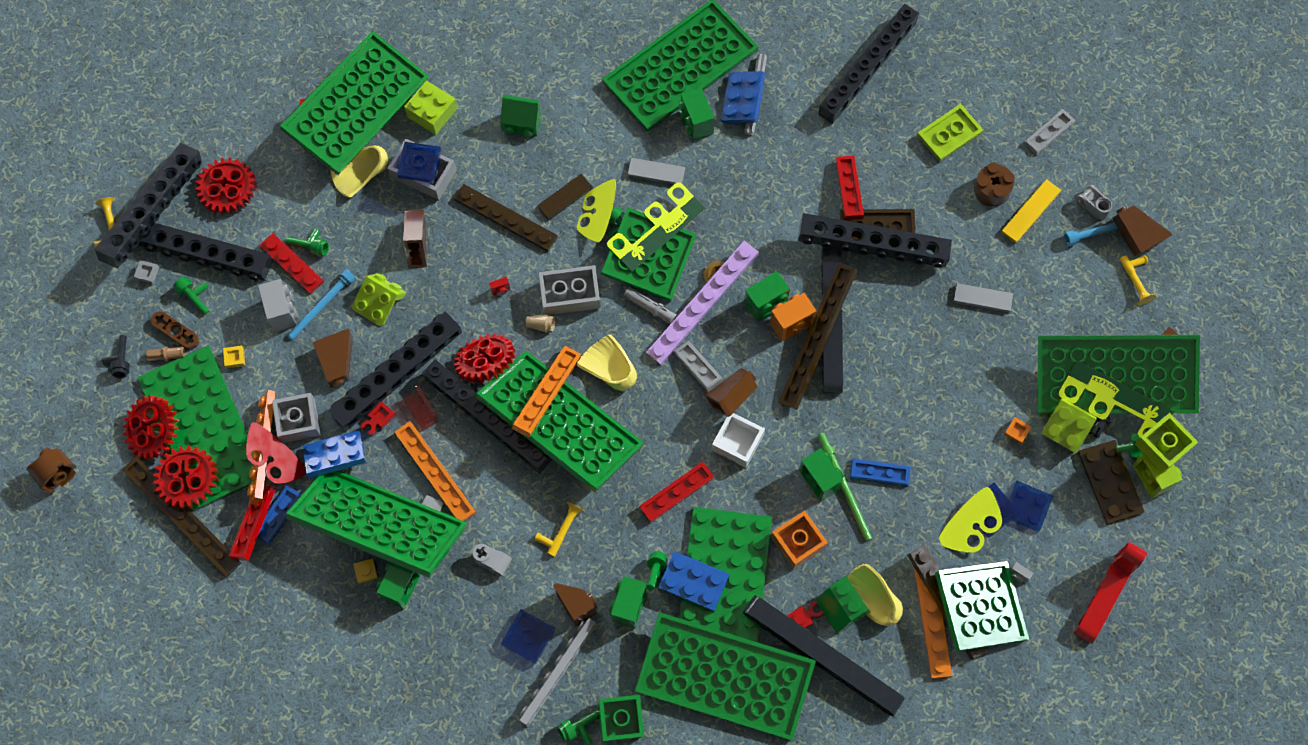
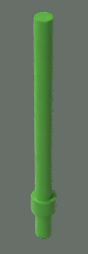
[817,433,872,542]

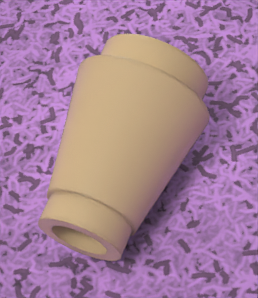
[526,314,555,333]

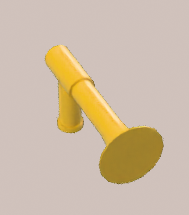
[94,197,115,247]
[1119,255,1156,306]
[534,502,585,557]

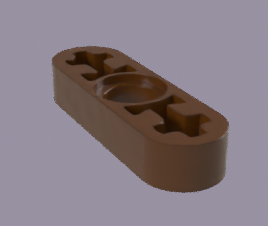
[151,311,199,350]

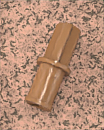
[146,347,186,362]

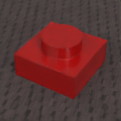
[489,276,510,296]

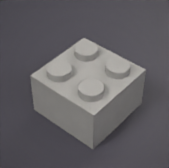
[258,279,299,332]
[272,393,321,443]

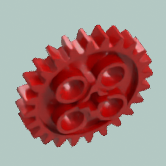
[195,157,257,215]
[454,333,516,384]
[122,396,179,459]
[153,445,219,509]

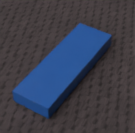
[850,458,911,487]
[257,485,302,545]

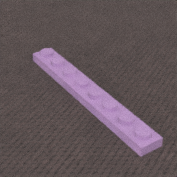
[646,241,759,365]

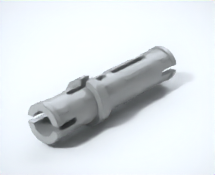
[623,287,677,324]

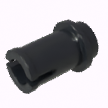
[1089,413,1111,438]

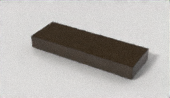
[538,174,593,221]

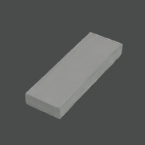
[1023,109,1076,156]
[628,158,685,185]
[953,283,1013,313]
[673,340,723,392]

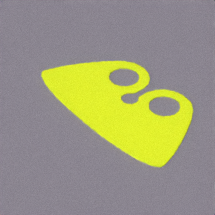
[577,179,616,242]
[939,487,1002,553]

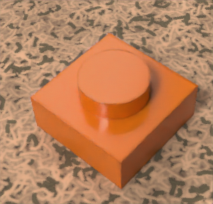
[1004,417,1031,445]

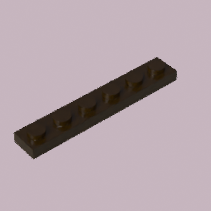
[454,184,558,252]
[907,545,989,660]

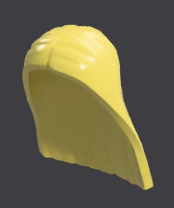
[330,145,389,198]
[577,335,637,391]
[847,564,903,626]

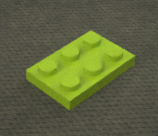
[917,104,984,162]

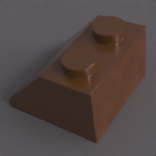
[553,583,597,627]

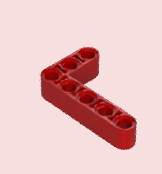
[1073,542,1147,644]

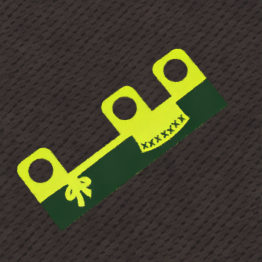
[607,182,705,272]
[1059,360,1174,437]

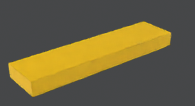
[1001,179,1061,244]

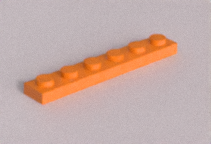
[512,346,581,438]
[247,390,275,505]
[394,421,476,521]
[914,568,952,679]

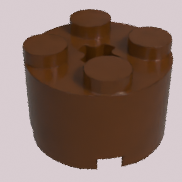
[974,163,1015,206]
[26,448,76,493]

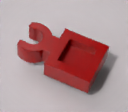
[361,401,396,437]
[786,602,823,628]

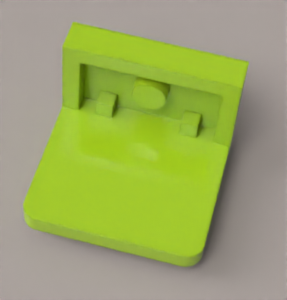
[352,273,407,326]

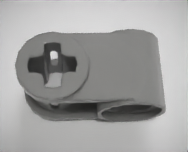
[1076,185,1112,220]
[473,544,512,577]

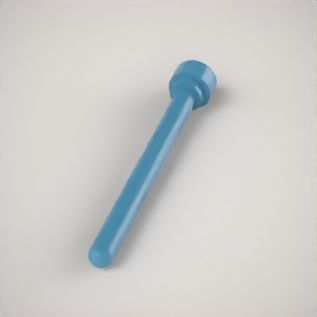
[1063,214,1150,247]
[287,268,356,340]

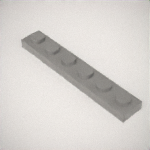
[519,618,597,727]

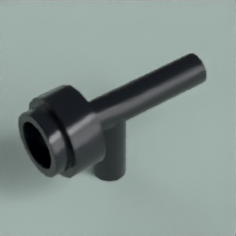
[102,335,130,378]

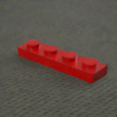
[836,156,864,220]
[259,233,324,295]
[639,462,714,523]
[229,486,276,561]

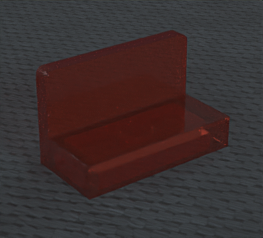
[403,385,439,431]

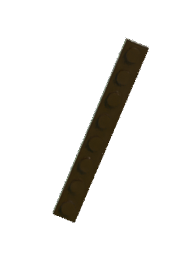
[778,263,857,410]
[122,456,241,577]

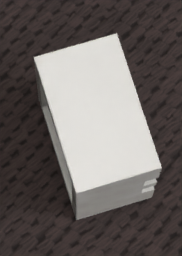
[712,413,765,468]

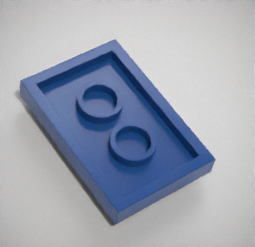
[721,71,765,124]
[303,430,366,478]
[658,551,729,612]

